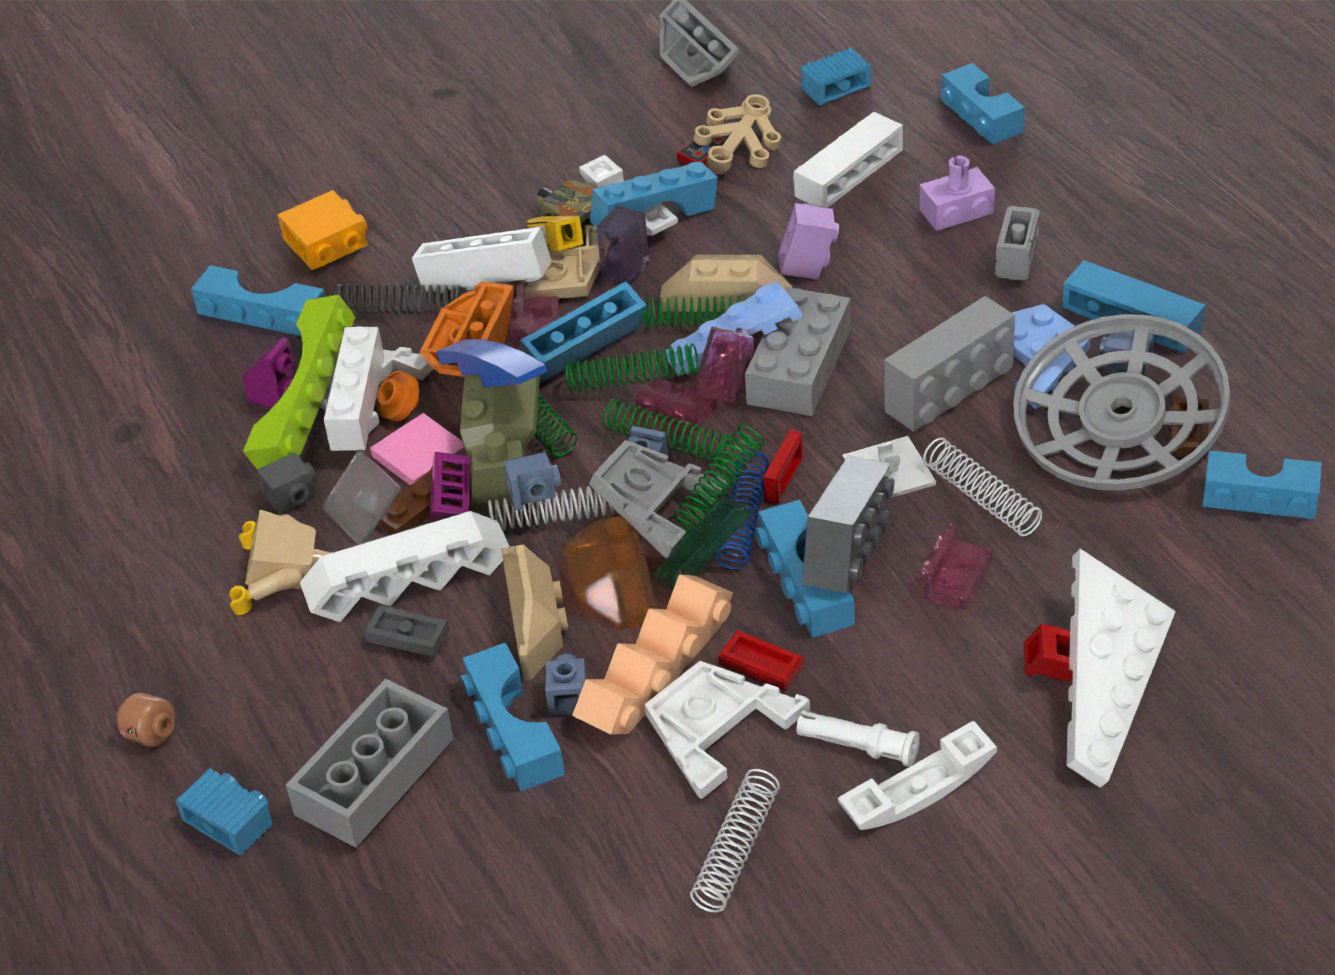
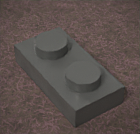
[364,605,449,657]

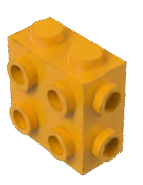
[277,190,368,270]

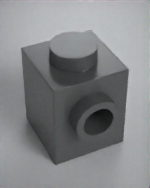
[257,452,317,515]

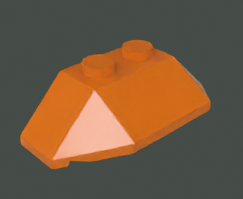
[420,281,514,377]

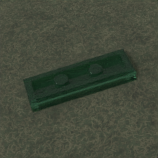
[651,497,751,591]

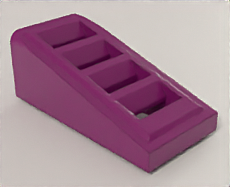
[429,452,470,521]

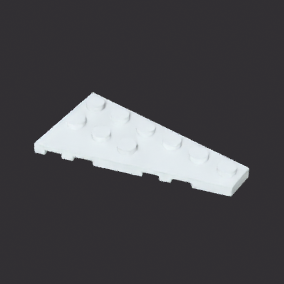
[1067,549,1176,788]

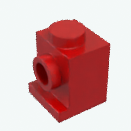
[1023,624,1073,682]

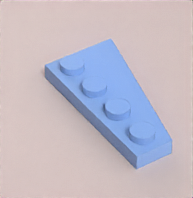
[666,280,804,374]

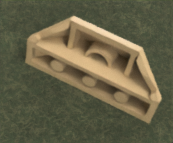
[660,255,792,312]
[501,545,568,682]

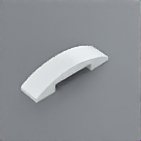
[579,155,678,236]
[838,721,997,830]

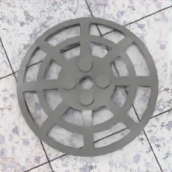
[1013,314,1231,491]

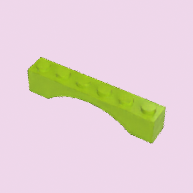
[243,295,355,469]

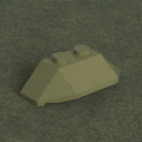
[460,374,540,458]

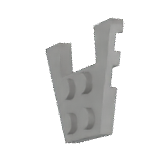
[589,440,730,558]

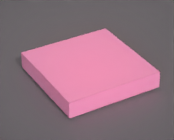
[370,413,466,485]

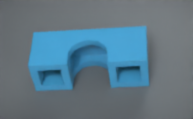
[940,63,1024,145]
[1203,450,1322,519]

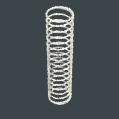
[923,438,1042,536]
[488,486,615,531]
[690,769,780,912]

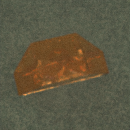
[562,516,656,630]

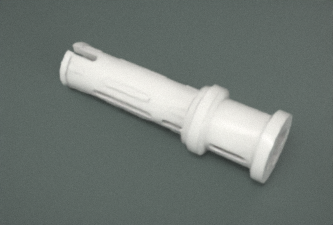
[797,710,920,767]

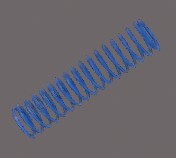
[716,450,769,569]

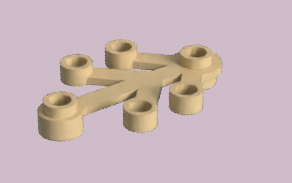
[694,94,781,174]

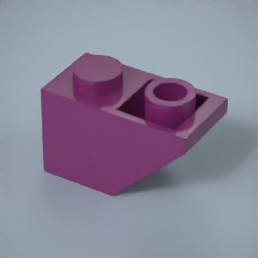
[242,338,296,408]

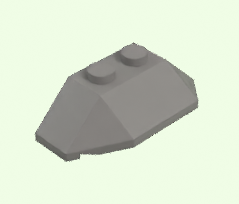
[659,0,742,87]

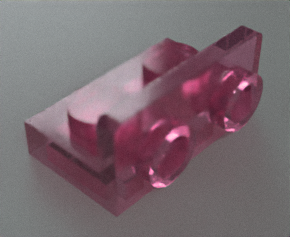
[511,285,560,342]
[692,326,754,403]
[634,378,716,432]
[919,524,993,610]

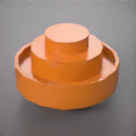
[376,370,419,422]

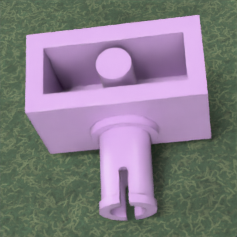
[920,156,995,231]
[778,203,839,280]

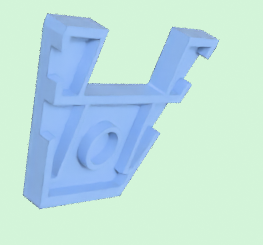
[1012,304,1091,409]

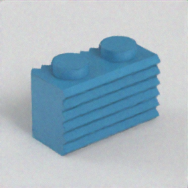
[801,47,871,106]
[175,768,273,855]

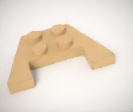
[490,225,615,302]

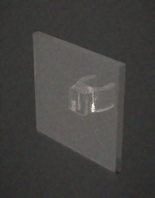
[322,449,401,545]

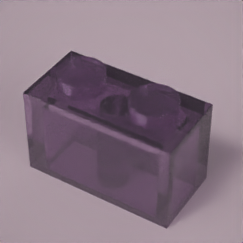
[596,205,650,285]

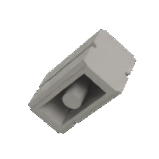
[995,206,1040,280]

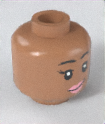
[117,692,175,747]

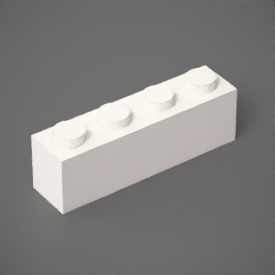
[794,112,903,208]
[412,227,552,293]
[324,326,385,451]

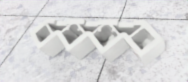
[300,511,510,622]

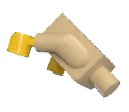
[229,510,333,615]

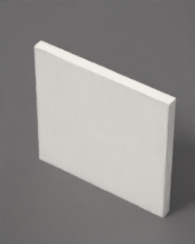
[842,436,936,498]

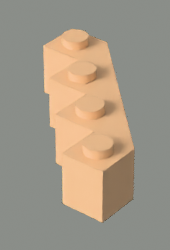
[572,574,733,734]

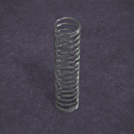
[335,284,463,314]

